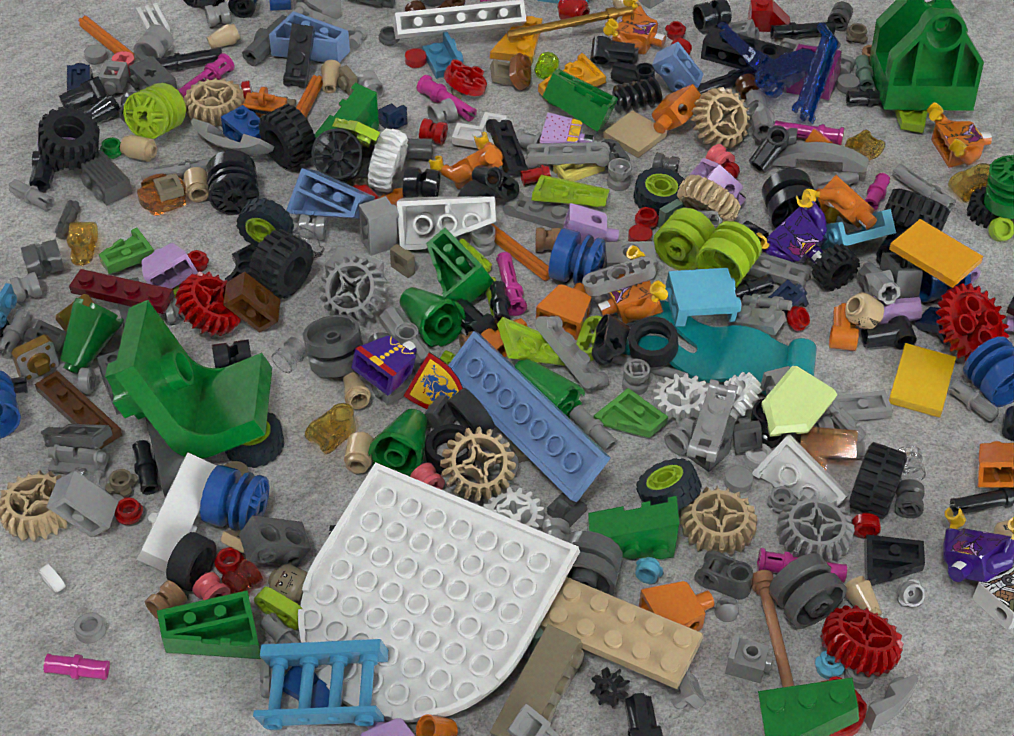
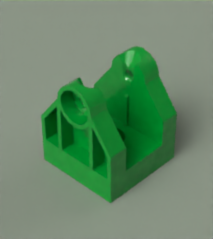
[869,0,984,111]

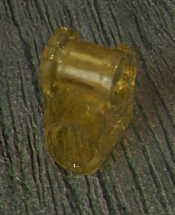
[845,129,886,161]
[948,163,990,202]
[67,222,98,266]
[305,403,356,454]

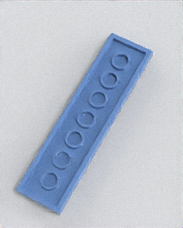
[448,331,611,502]

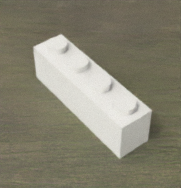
[136,453,216,573]

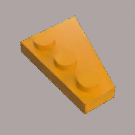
[490,16,543,63]
[538,52,606,101]

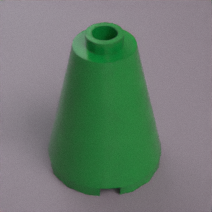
[399,287,465,347]
[60,298,124,374]
[514,359,585,419]
[368,409,428,477]

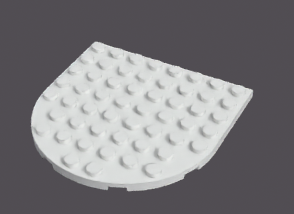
[298,462,580,722]

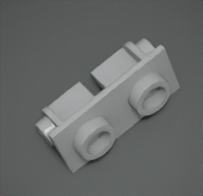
[48,444,110,477]

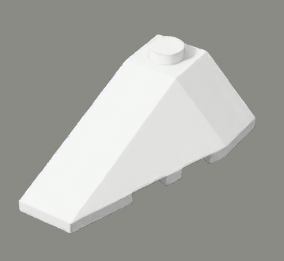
[397,196,496,250]

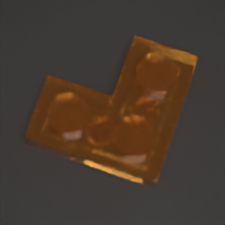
[800,427,858,471]

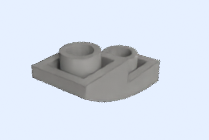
[864,674,919,731]

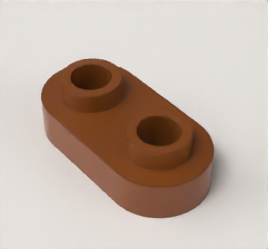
[509,53,532,90]

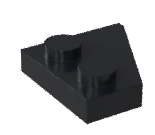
[864,534,925,586]

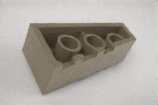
[490,624,584,736]

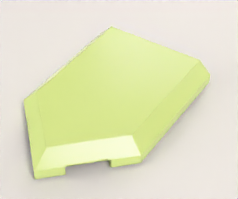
[762,366,837,437]

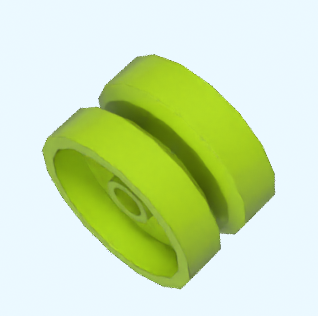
[653,208,715,271]

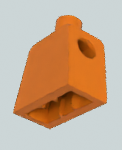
[652,84,701,134]
[536,283,592,340]
[978,441,1014,487]
[639,581,714,631]

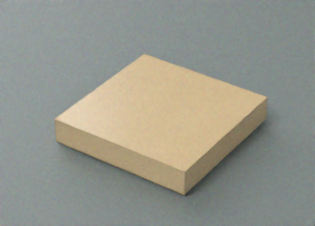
[603,110,668,158]

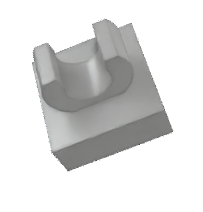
[666,670,707,709]

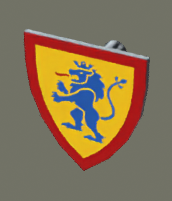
[404,352,463,409]

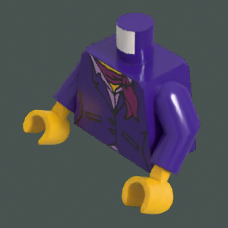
[756,190,827,264]
[943,507,1014,582]

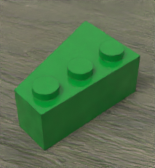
[542,69,618,132]
[315,82,379,145]
[426,228,494,303]
[587,496,679,559]
[157,591,261,659]
[758,678,859,736]

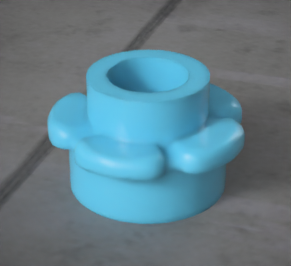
[635,557,663,584]
[815,651,845,680]

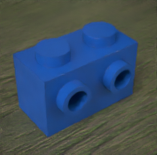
[221,105,261,142]

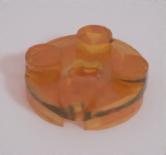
[137,174,186,216]

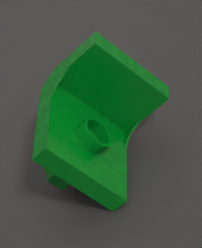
[105,300,273,459]

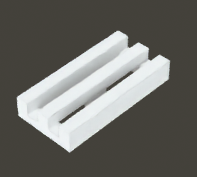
[136,3,170,32]

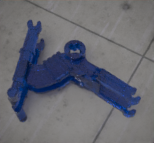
[717,22,841,124]

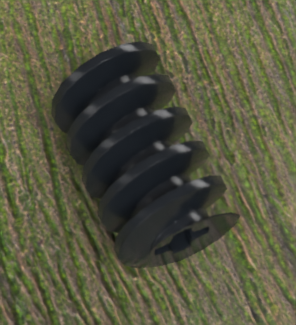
[612,77,662,113]

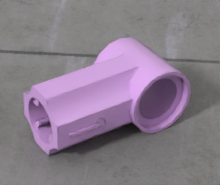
[873,296,922,324]

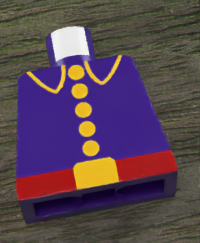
[351,336,417,396]

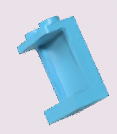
[821,209,896,250]
[665,268,741,327]

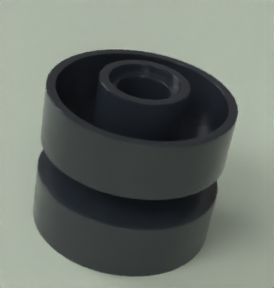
[311,129,364,183]
[762,168,821,228]

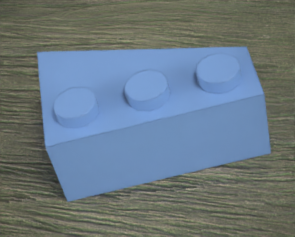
[269,11,350,63]
[286,168,375,219]

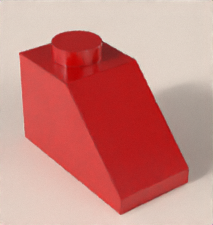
[747,0,790,32]

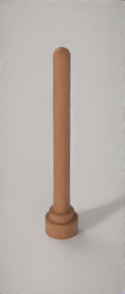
[752,570,795,687]

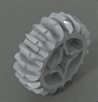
[319,255,388,323]
[776,494,855,562]

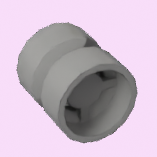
[133,24,173,61]

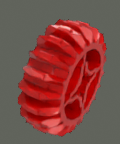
[175,271,241,337]
[820,605,904,677]

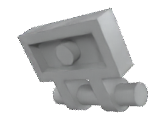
[728,294,792,335]

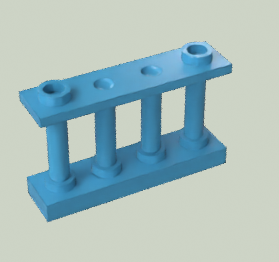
[253,639,389,730]

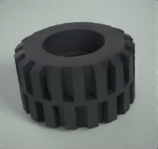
[259,104,316,169]
[38,106,100,171]
[884,188,950,231]
[249,229,314,299]
[849,442,907,519]

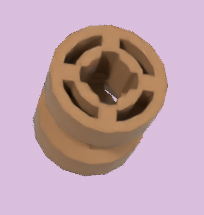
[535,228,561,252]
[145,580,187,619]

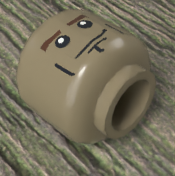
[268,564,308,605]

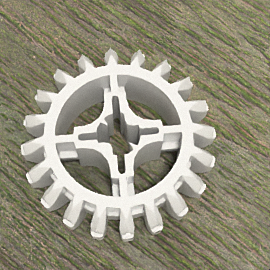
[368,128,408,192]

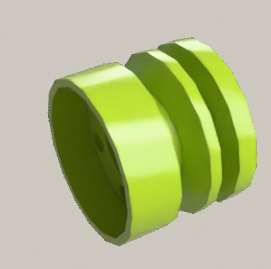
[123,83,186,139]
[695,221,762,287]

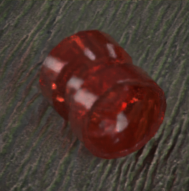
[221,559,263,594]

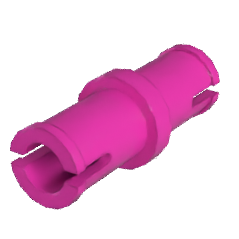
[865,173,890,211]
[43,653,110,680]

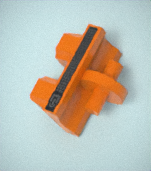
[241,87,287,118]

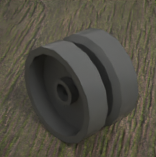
[303,315,363,377]
[562,531,623,596]
[769,553,847,628]

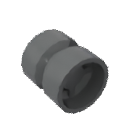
[21,239,64,277]

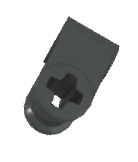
[694,550,753,600]

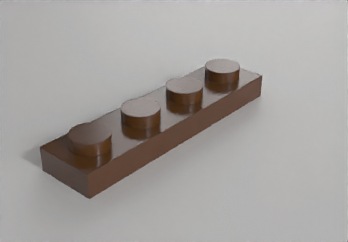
[35,370,123,449]

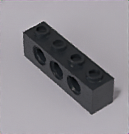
[701,27,794,81]

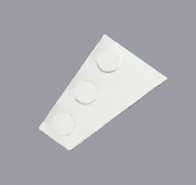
[752,435,850,507]

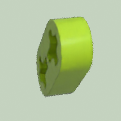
[576,315,602,361]
[254,587,303,630]

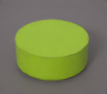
[988,217,1014,242]

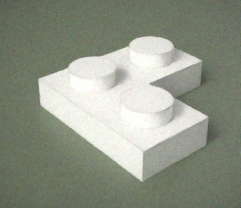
[452,112,507,148]

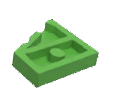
[98,227,154,274]
[594,388,668,438]

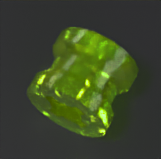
[534,52,560,80]

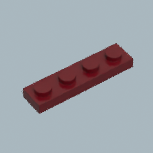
[69,269,175,314]

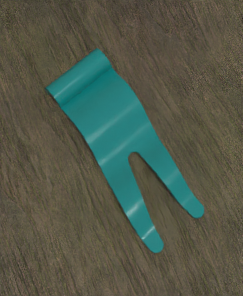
[614,300,817,396]

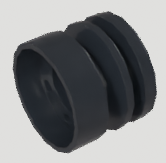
[206,150,260,215]

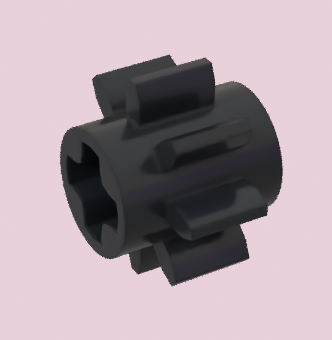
[590,667,630,707]

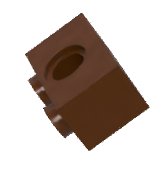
[223,272,281,333]

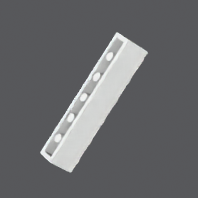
[393,0,526,39]

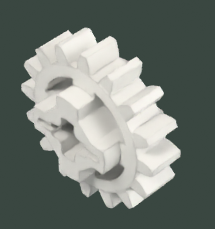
[715,372,762,421]
[653,373,708,423]
[483,487,544,530]

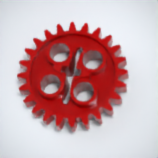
[936,283,1009,361]

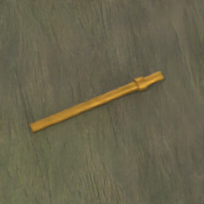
[507,6,633,39]

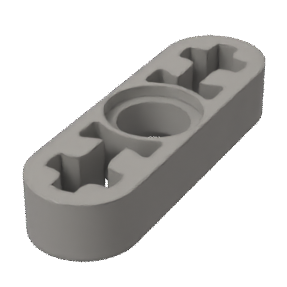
[582,256,656,296]

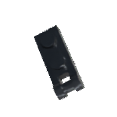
[283,24,315,88]
[486,119,528,176]

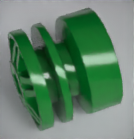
[984,155,1014,219]

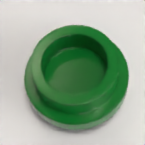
[100,137,122,159]

